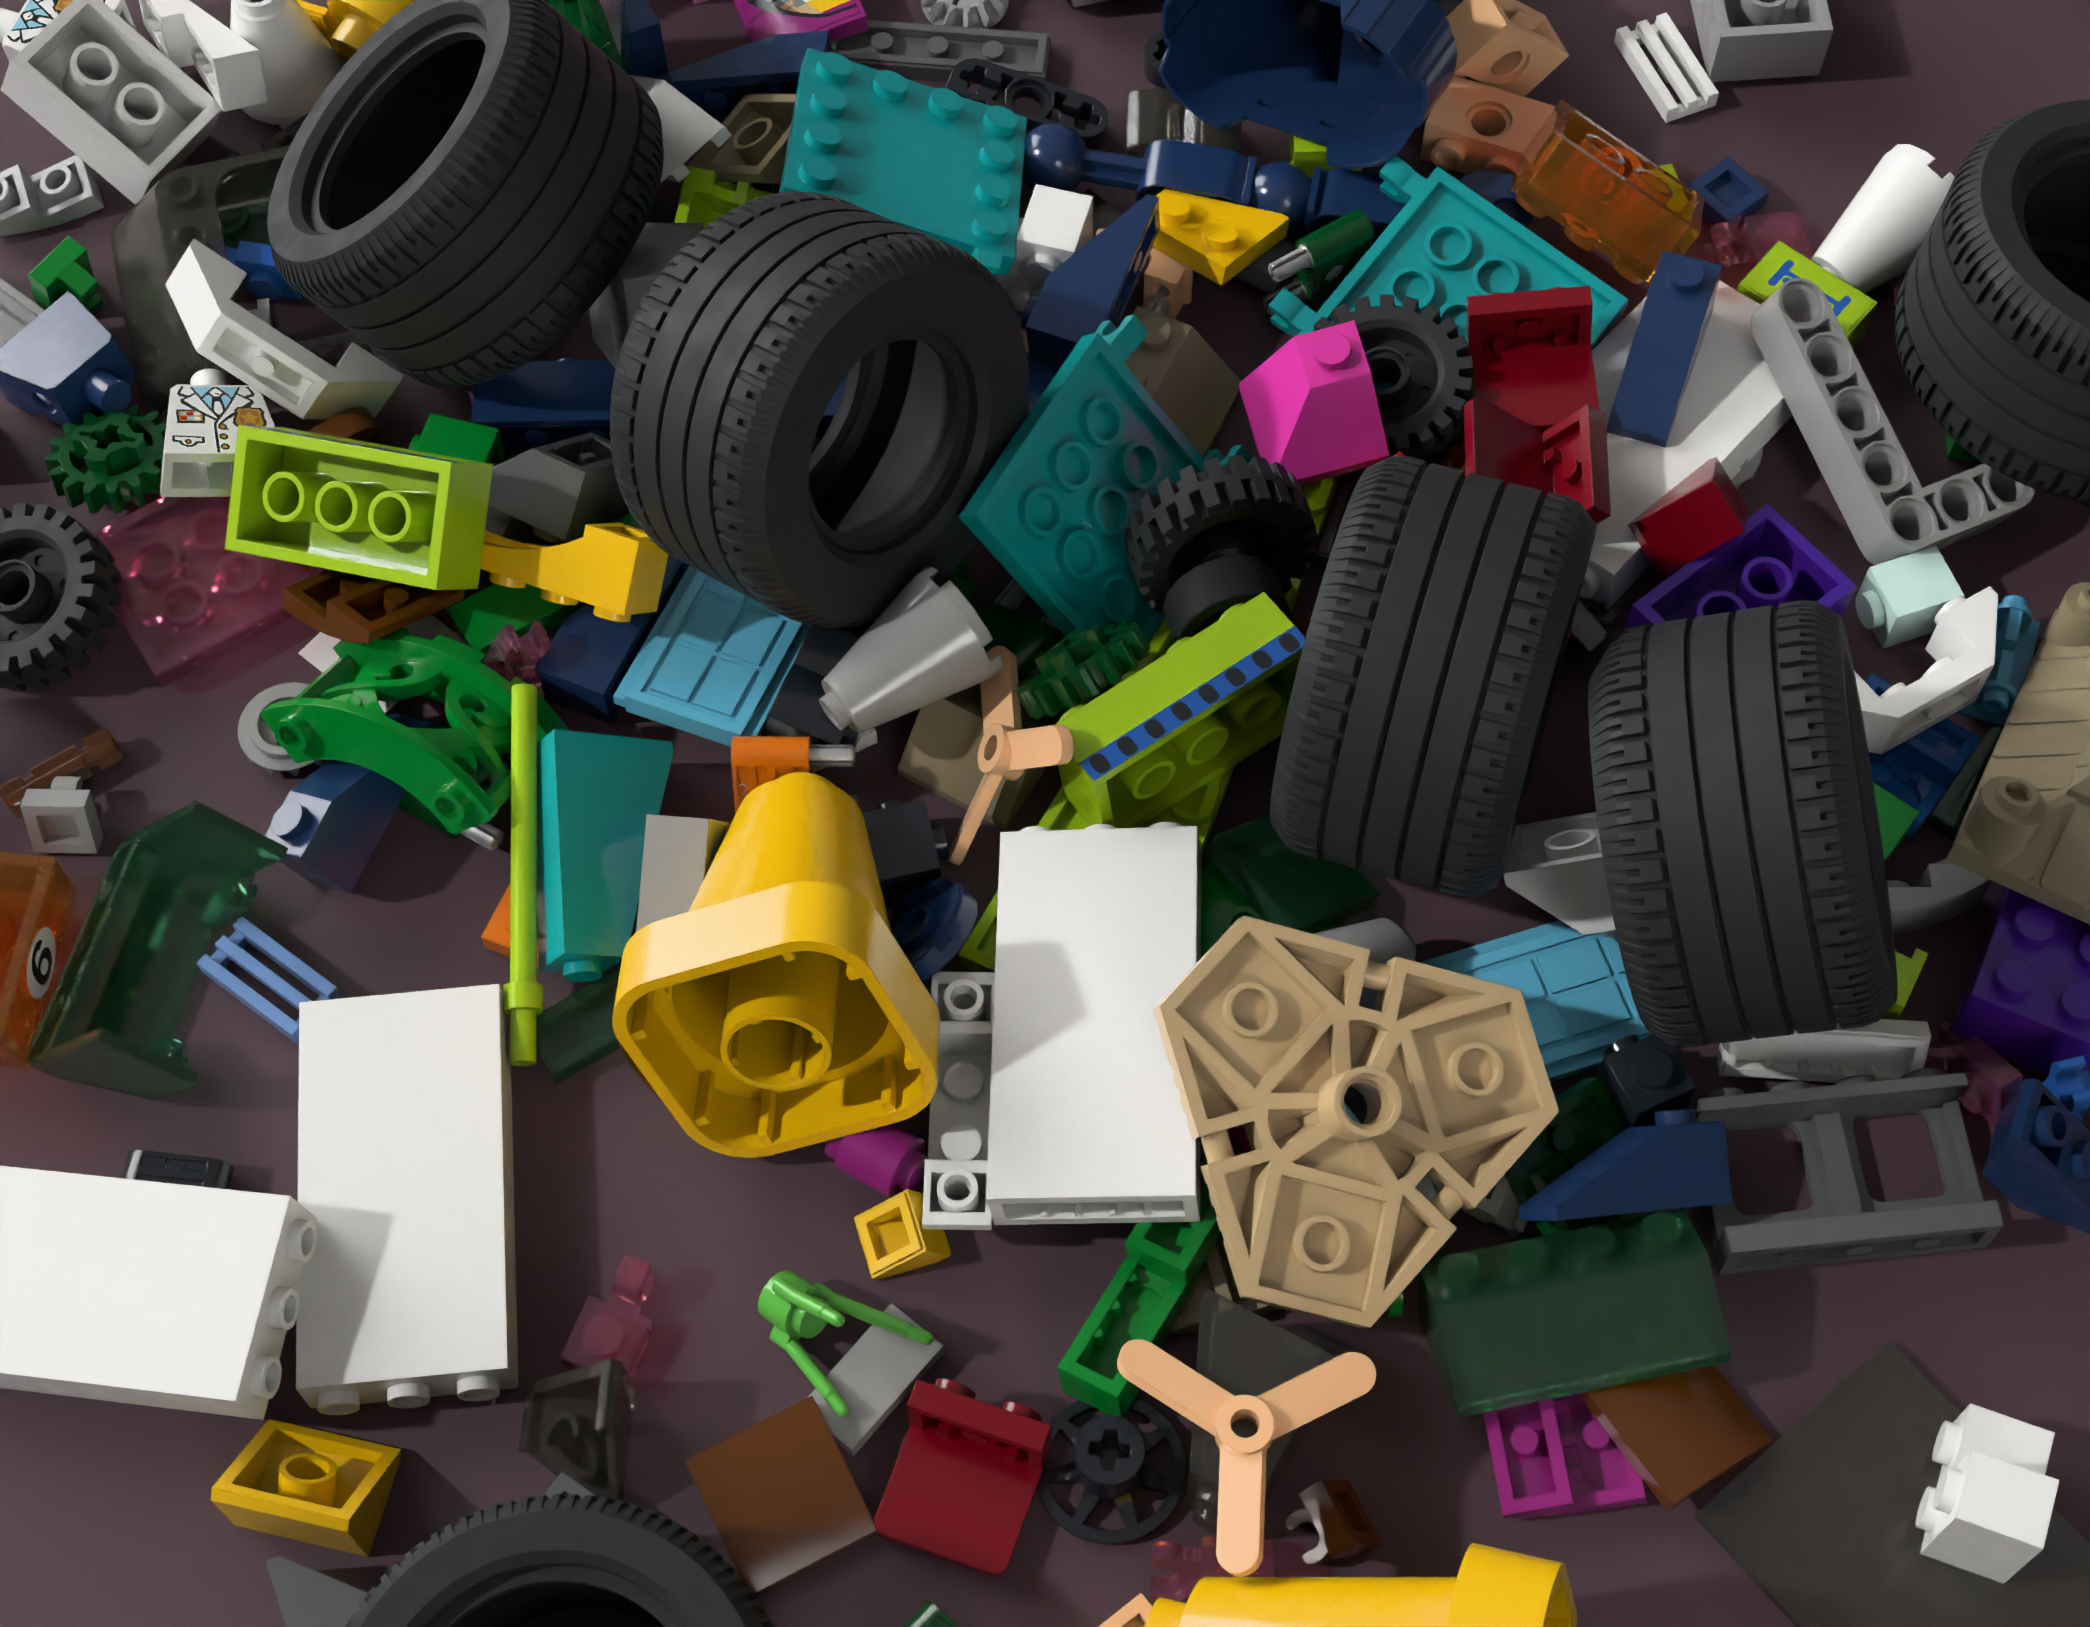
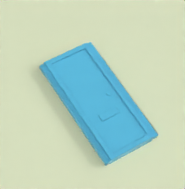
[613,566,811,747]
[1419,920,1653,1082]

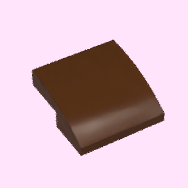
[282,569,465,643]
[1580,1329,1773,1512]
[685,1396,877,1597]

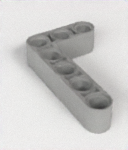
[1750,278,2035,565]

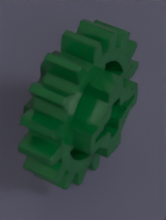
[44,405,167,514]
[1015,620,1151,719]

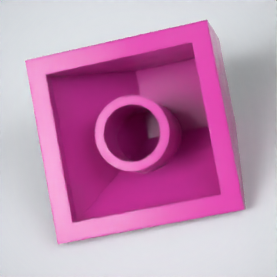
[1239,320,1390,485]

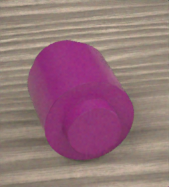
[825,1123,929,1198]

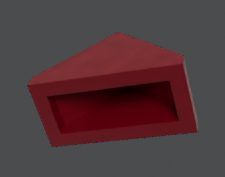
[1628,457,1748,577]

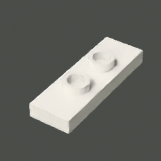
[1716,1019,1931,1083]

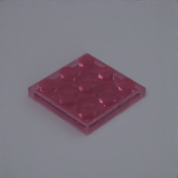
[93,497,314,688]

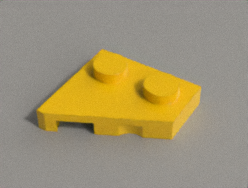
[1152,189,1290,286]

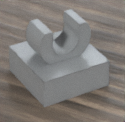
[20,776,103,854]

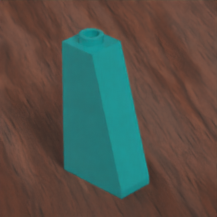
[537,729,673,982]

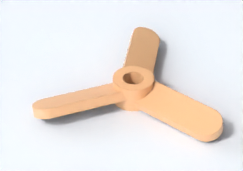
[947,646,1074,866]
[1117,1339,1376,1577]

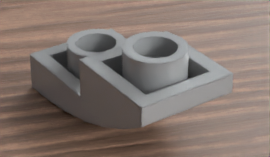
[0,155,104,236]
[1887,859,1993,934]

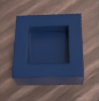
[1685,156,1769,235]

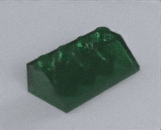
[1417,1208,1731,1418]

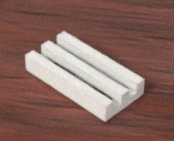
[1614,12,1719,123]

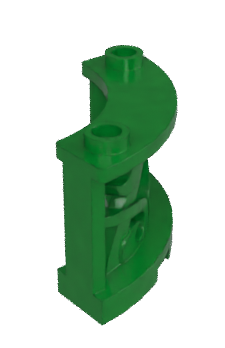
[261,627,570,834]

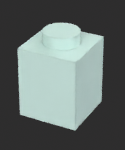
[1856,546,1965,649]

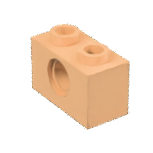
[1447,0,1569,97]
[1420,75,1556,181]

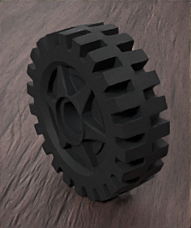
[1314,294,1474,475]
[1124,455,1318,618]
[0,503,122,692]

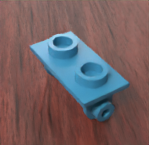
[1956,595,2040,726]

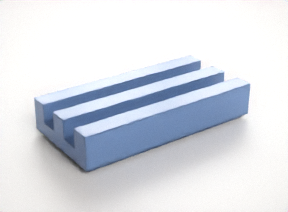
[197,916,341,1044]

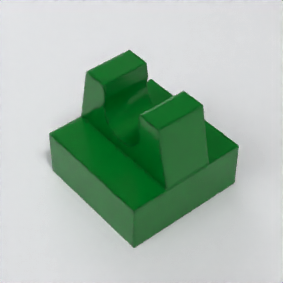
[28,236,104,315]

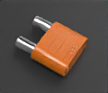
[731,736,858,814]

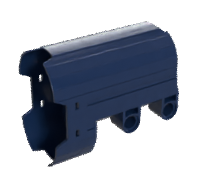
[1158,0,1464,170]

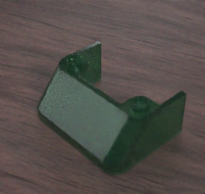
[27,801,288,1100]

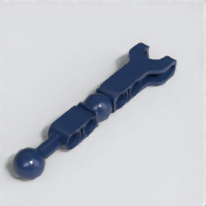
[1022,123,1540,245]

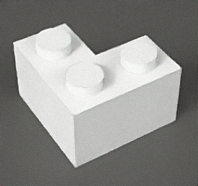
[993,184,1093,312]
[1915,1403,2059,1584]

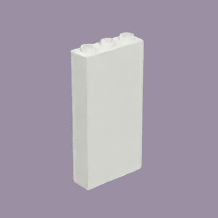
[1580,280,1818,610]
[986,822,1202,1225]
[296,984,519,1415]
[0,1166,317,1420]

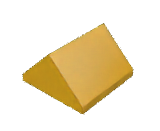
[211,1419,401,1557]

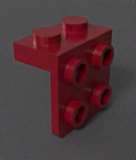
[1467,286,1600,432]
[1464,396,1611,524]
[874,1379,1051,1577]

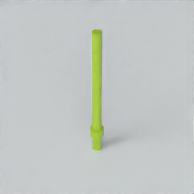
[503,683,543,1066]

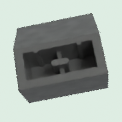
[487,432,628,543]

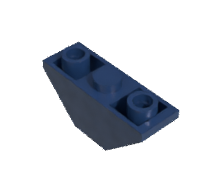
[1982,1079,2090,1234]

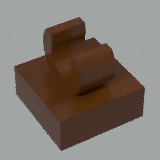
[1285,1480,1382,1564]

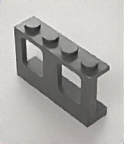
[1694,1068,2004,1275]

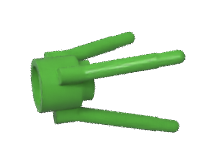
[758,1270,934,1418]

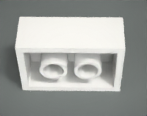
[1,0,222,207]

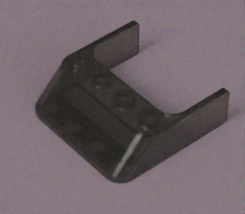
[111,146,374,417]

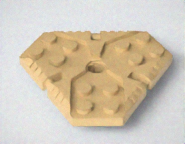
[1153,916,1559,1328]

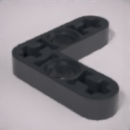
[945,58,1109,150]

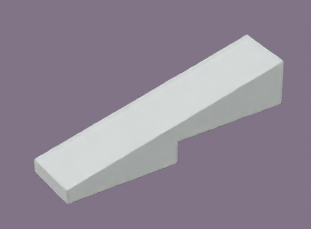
[139,0,268,112]

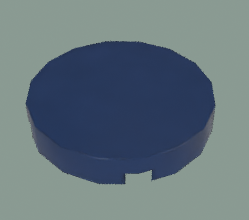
[890,878,977,982]

